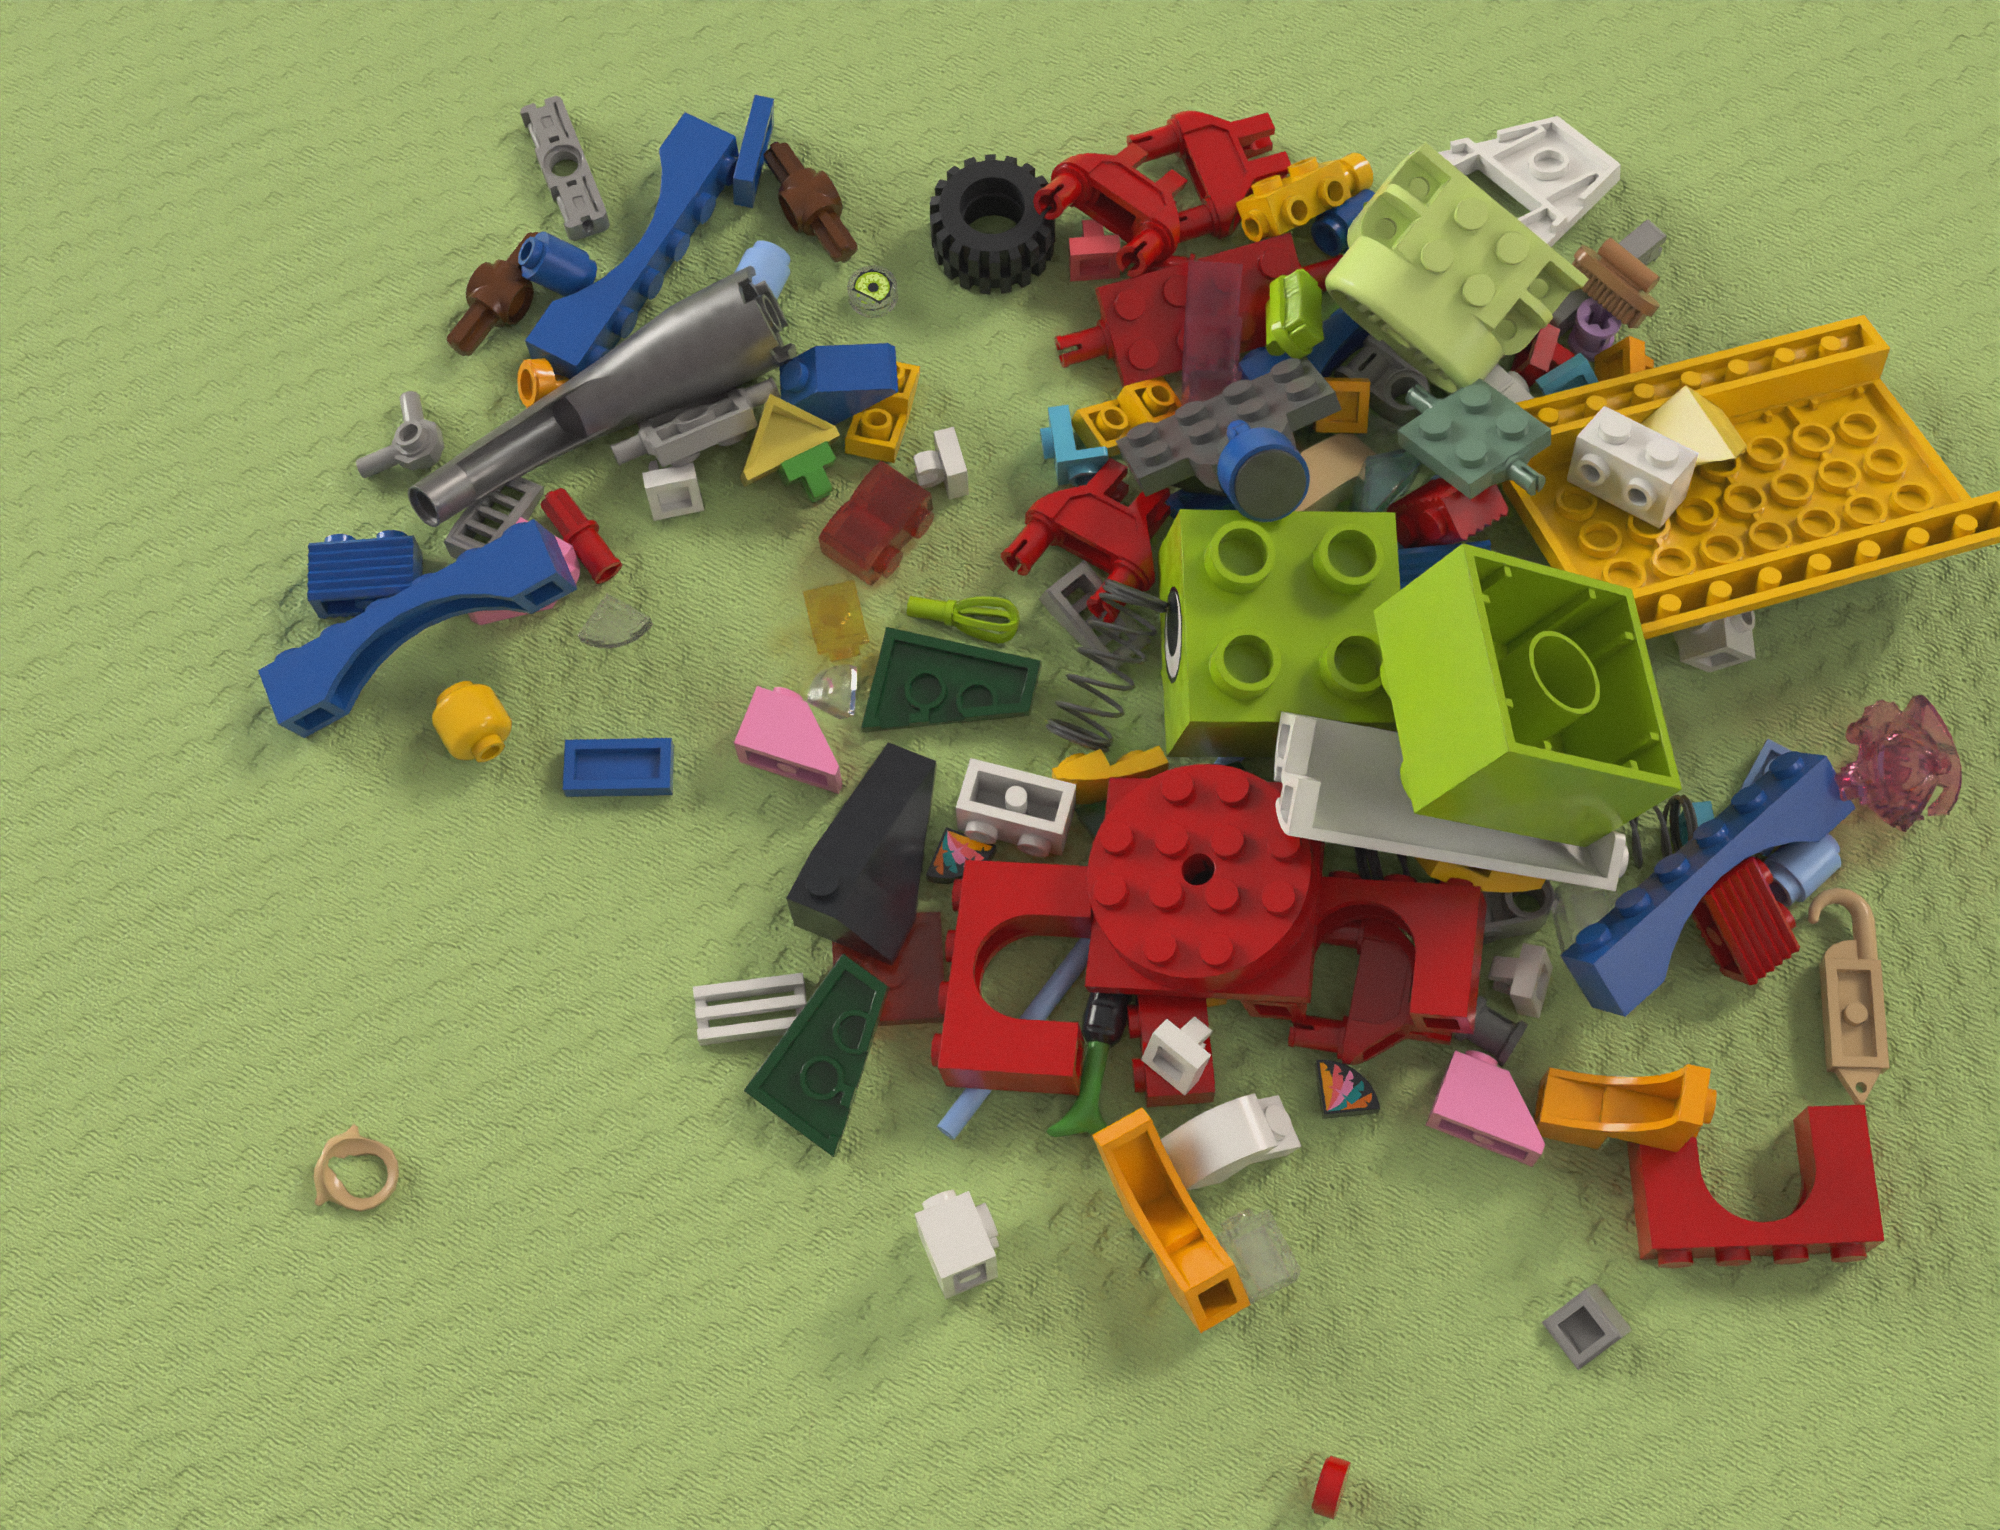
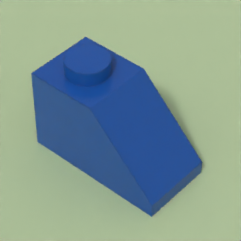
[779,343,898,425]

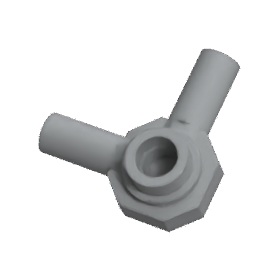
[356,391,445,478]

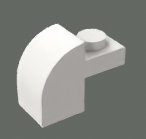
[1161,1093,1301,1191]

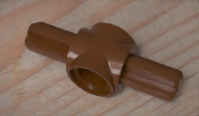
[763,142,858,263]
[447,232,538,356]

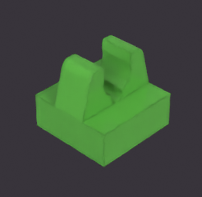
[777,441,836,503]

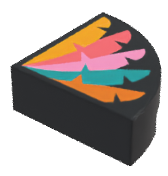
[926,827,997,884]
[1315,1060,1380,1119]

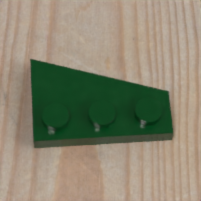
[861,627,1042,732]
[744,954,890,1157]

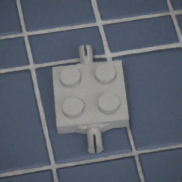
[610,377,780,467]

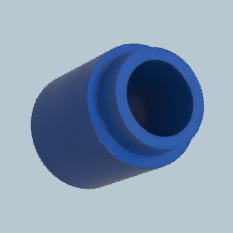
[518,231,597,297]

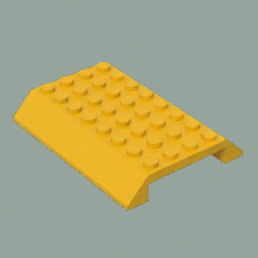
[1502,315,2000,640]

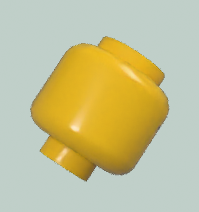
[432,681,512,762]

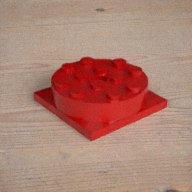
[1085,764,1325,1003]

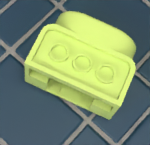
[1325,142,1589,394]

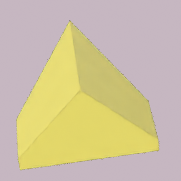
[1641,385,1747,466]
[740,394,840,487]

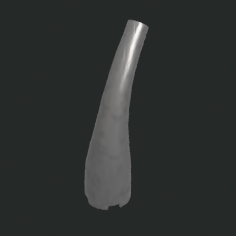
[408,266,796,527]

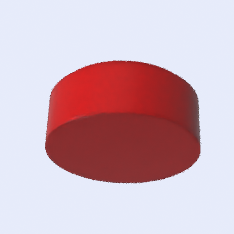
[1312,1455,1351,1520]

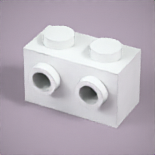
[1567,406,1699,529]
[956,758,1076,857]
[915,1190,999,1299]

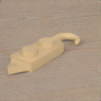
[1808,888,1889,1105]

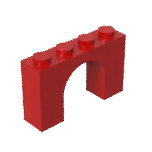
[931,860,1093,1095]
[1240,871,1487,1034]
[1627,1104,1885,1268]

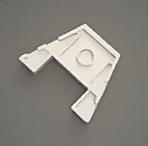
[1409,116,1621,247]

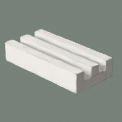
[693,973,807,1046]

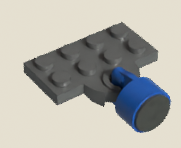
[1116,356,1341,522]

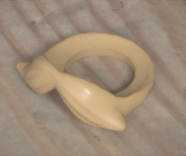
[313,1124,399,1212]

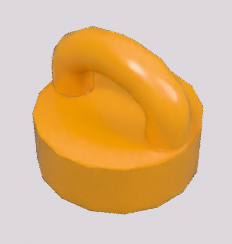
[517,358,570,408]

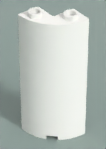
[1274,711,1629,891]

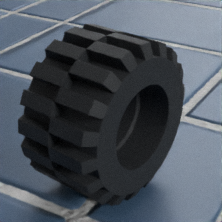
[930,154,1056,295]

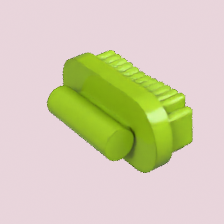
[1265,269,1324,359]

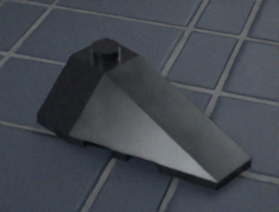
[786,742,937,966]

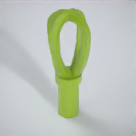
[906,596,1020,643]

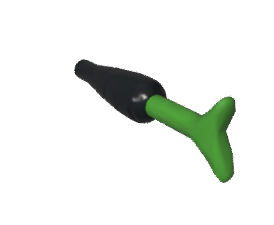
[1046,992,1129,1138]

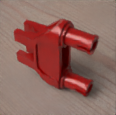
[1127,110,1292,243]
[1033,142,1188,277]
[1001,458,1171,623]
[1288,919,1453,1066]

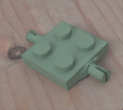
[1398,378,1551,499]

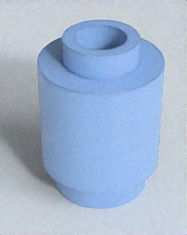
[734,241,791,300]
[1764,833,1841,907]

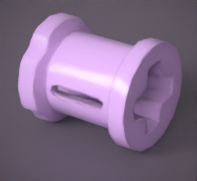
[1568,297,1622,362]

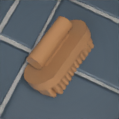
[1572,237,1660,328]

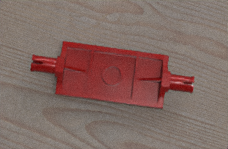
[1054,232,1343,387]

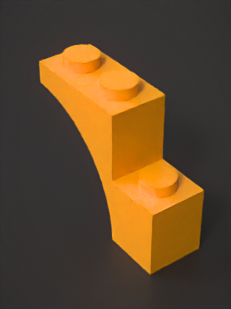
[1533,1064,1717,1152]
[1092,1107,1251,1333]

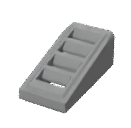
[444,477,545,559]
[1039,560,1151,674]

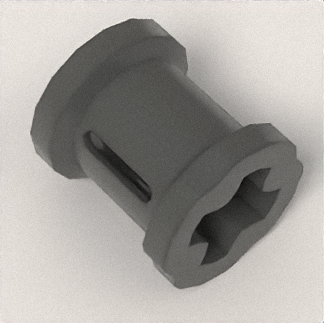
[1453,995,1528,1067]

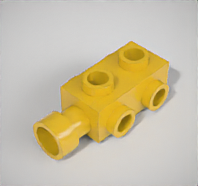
[1236,152,1373,242]

